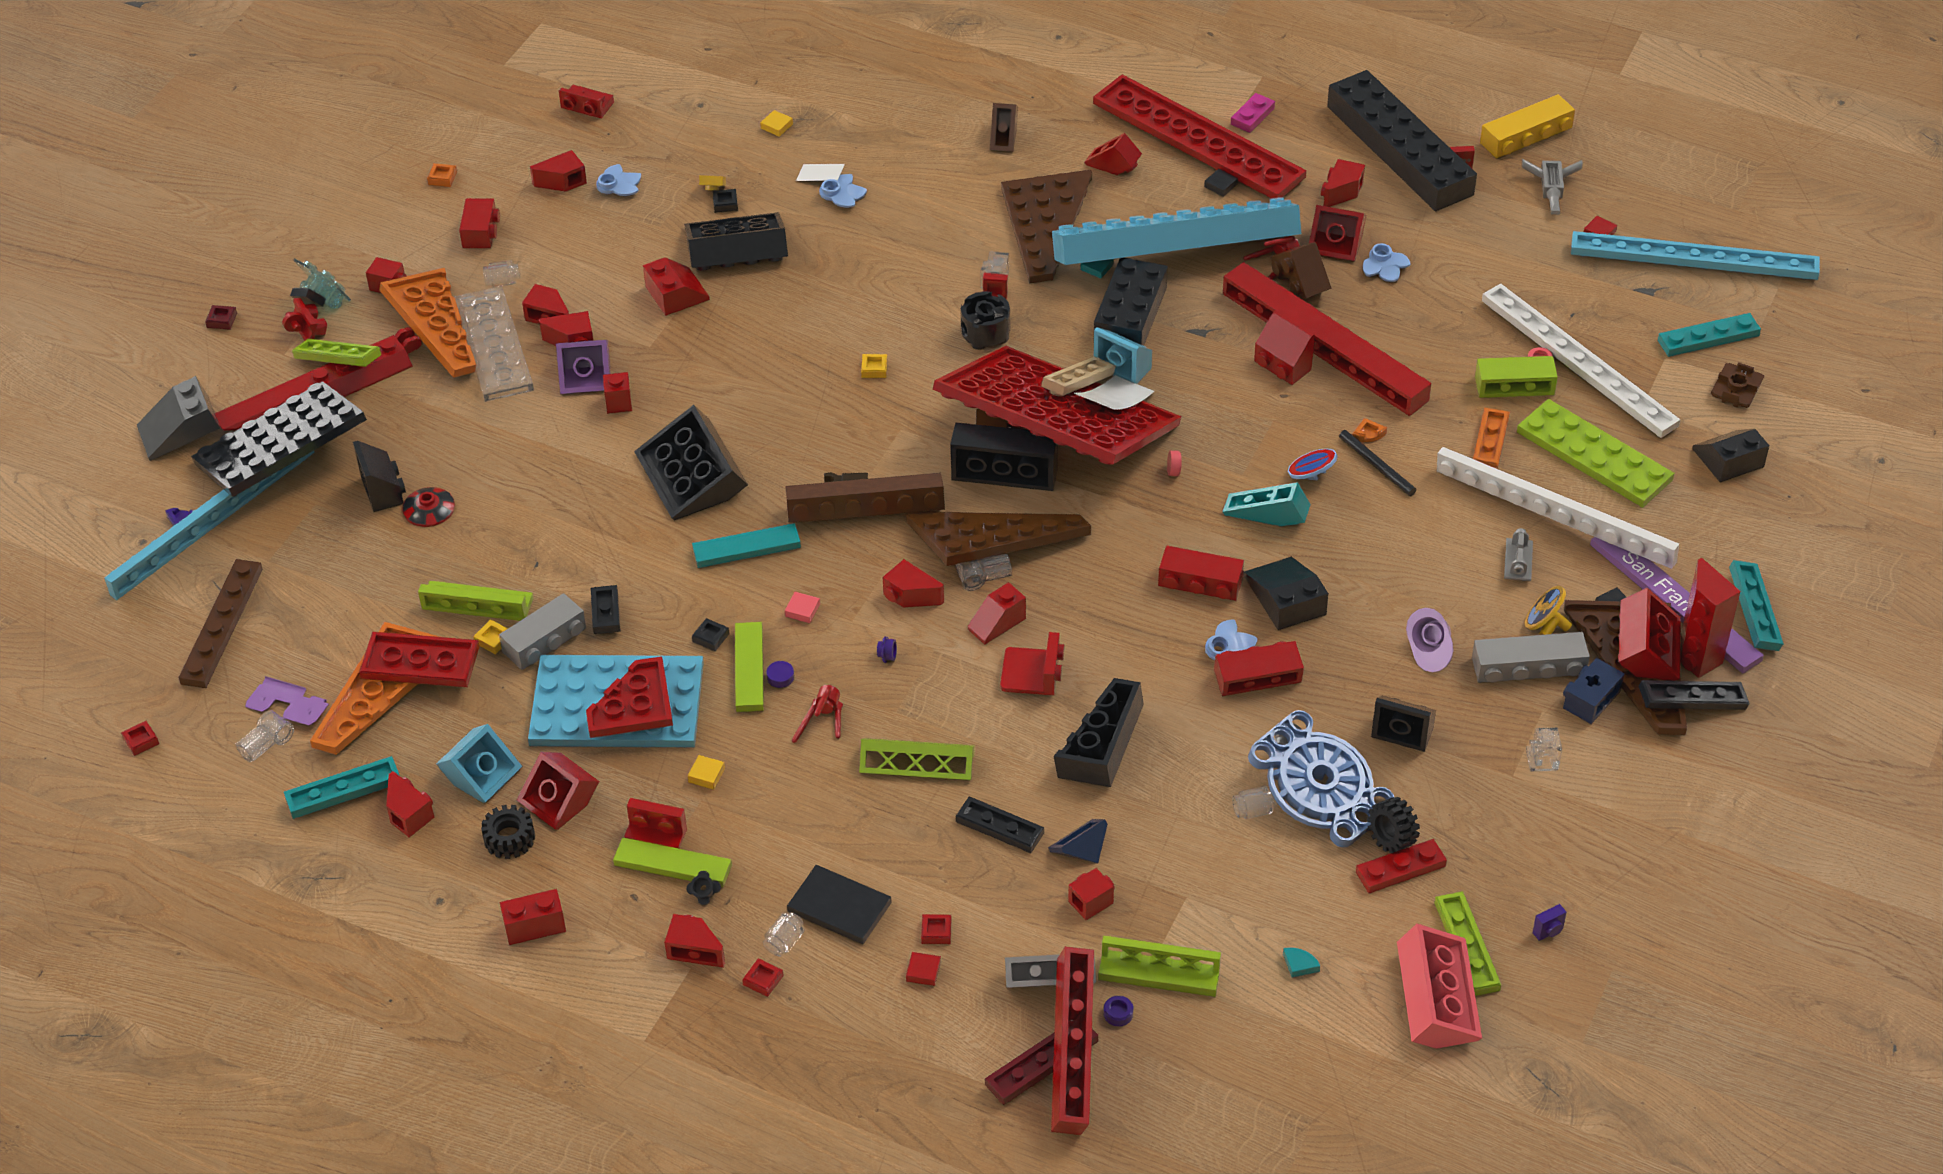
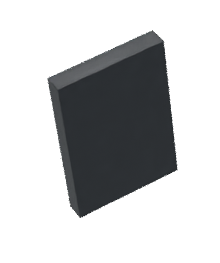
[787,865,892,944]

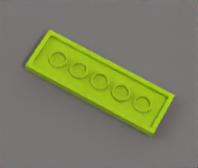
[1517,399,1675,508]

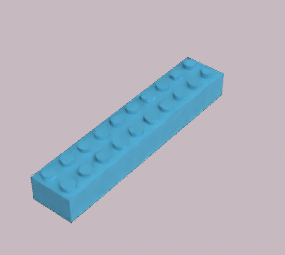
[1052,197,1302,265]

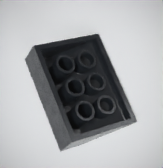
[684,212,788,271]
[634,405,748,521]

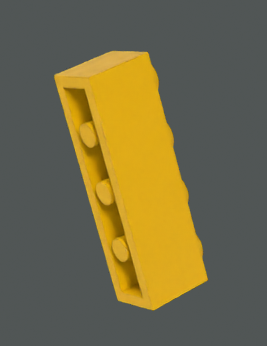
[1480,94,1575,159]

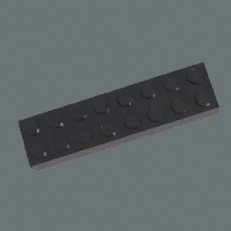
[1327,70,1477,212]

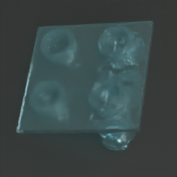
[293,258,351,309]

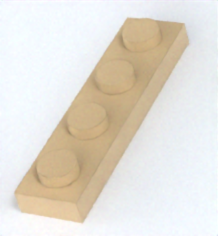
[1041,356,1115,396]

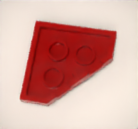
[586,656,673,738]

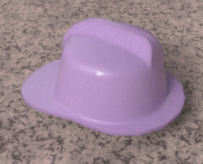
[1406,608,1453,672]

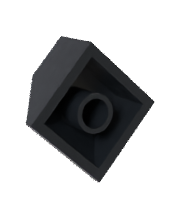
[1692,429,1770,483]
[353,441,406,512]
[1371,695,1436,752]

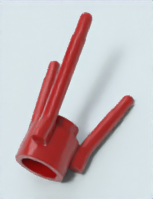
[1243,236,1300,280]
[792,685,843,743]

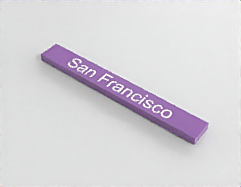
[1590,537,1764,674]

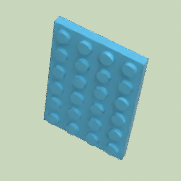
[528,655,704,747]

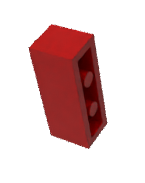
[1158,545,1244,601]
[1214,641,1304,697]

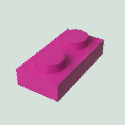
[1230,93,1275,133]

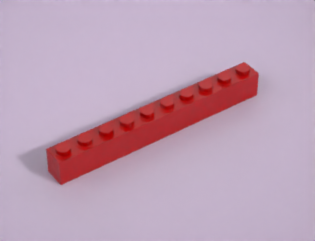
[1223,262,1431,416]

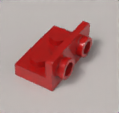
[559,84,614,119]
[624,798,687,849]

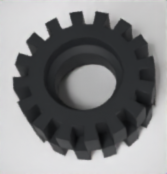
[1367,797,1420,853]
[481,805,535,859]

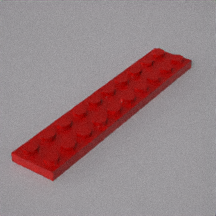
[1093,74,1307,198]

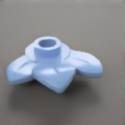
[596,164,641,196]
[819,174,867,208]
[1363,243,1411,282]
[1205,619,1257,660]

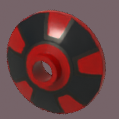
[402,487,455,527]

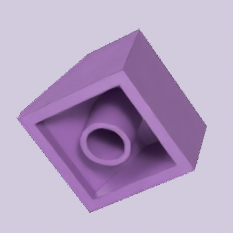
[556,340,610,394]

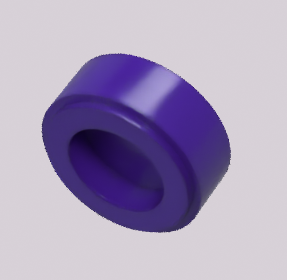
[766,661,794,688]
[1103,996,1134,1026]

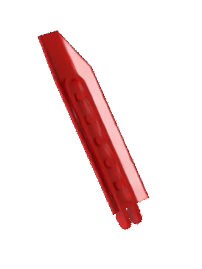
[215,327,422,431]

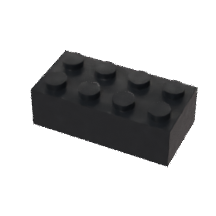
[1093,258,1168,346]
[950,422,1058,491]

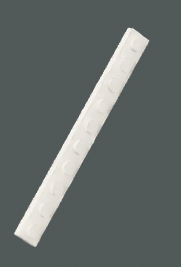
[1482,283,1680,438]
[1437,447,1679,569]

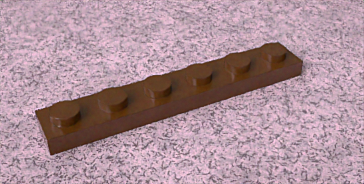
[178,559,263,688]

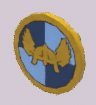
[1525,585,1572,635]

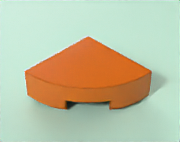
[1352,418,1387,442]

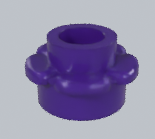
[877,636,897,663]

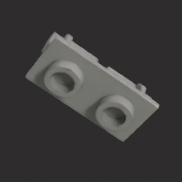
[1504,528,1533,581]

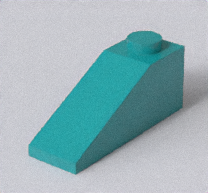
[1222,482,1311,526]

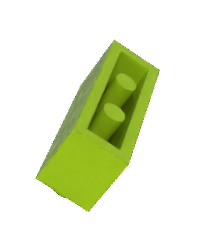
[1475,356,1558,398]

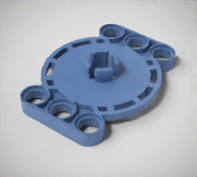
[1248,710,1395,847]

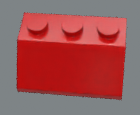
[1618,588,1681,681]

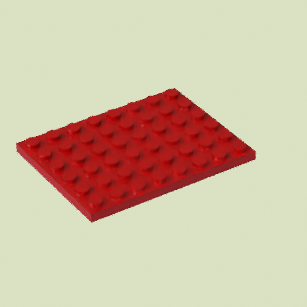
[932,346,1182,465]

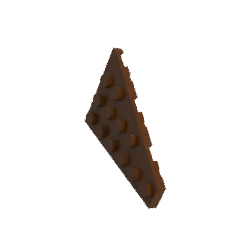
[1001,170,1092,284]
[906,512,1091,566]
[1563,600,1687,735]

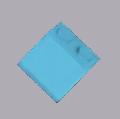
[1094,327,1152,384]
[436,724,522,803]

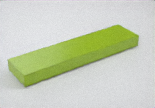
[292,339,382,367]
[735,622,764,712]
[613,837,732,888]
[1434,891,1501,996]

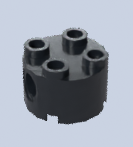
[960,291,1010,350]

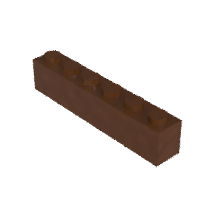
[785,472,945,523]

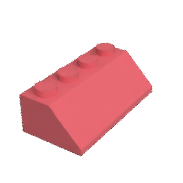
[1397,924,1482,1049]

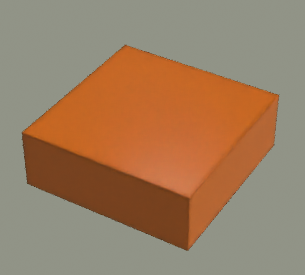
[427,163,457,187]

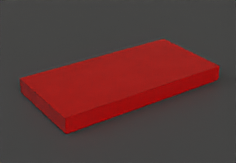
[359,631,480,688]

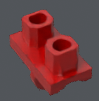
[282,298,327,341]

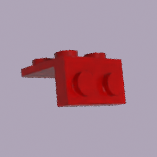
[1000,632,1065,696]

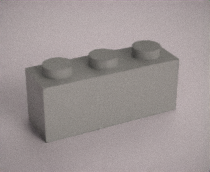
[499,593,586,670]
[1005,954,1096,988]

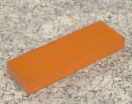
[1473,408,1510,469]

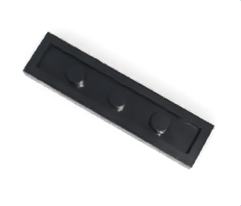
[1638,680,1750,710]

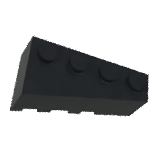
[1053,678,1144,787]

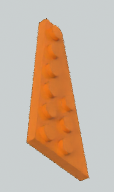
[379,268,476,378]
[310,622,440,755]

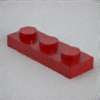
[1356,839,1447,894]

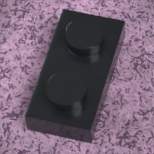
[590,585,621,634]

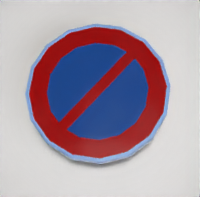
[1288,448,1338,480]

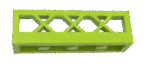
[418,581,533,621]
[859,738,975,780]
[1098,935,1221,997]

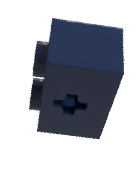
[1563,658,1625,724]

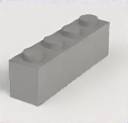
[1472,632,1590,683]

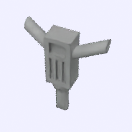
[1522,158,1583,215]

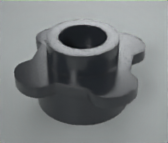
[686,871,721,905]

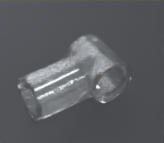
[955,554,1012,591]
[236,710,294,762]

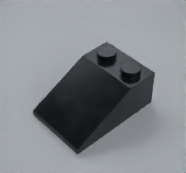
[1243,556,1329,630]

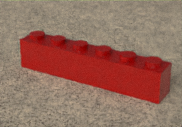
[1051,946,1094,1135]

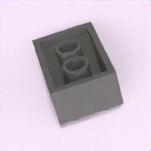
[137,376,220,461]

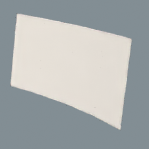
[1074,375,1155,409]

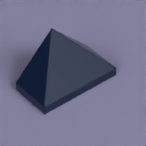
[1048,819,1108,863]

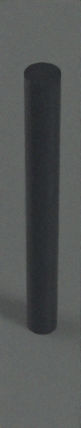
[1339,430,1417,496]

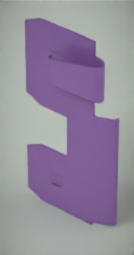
[245,676,329,726]

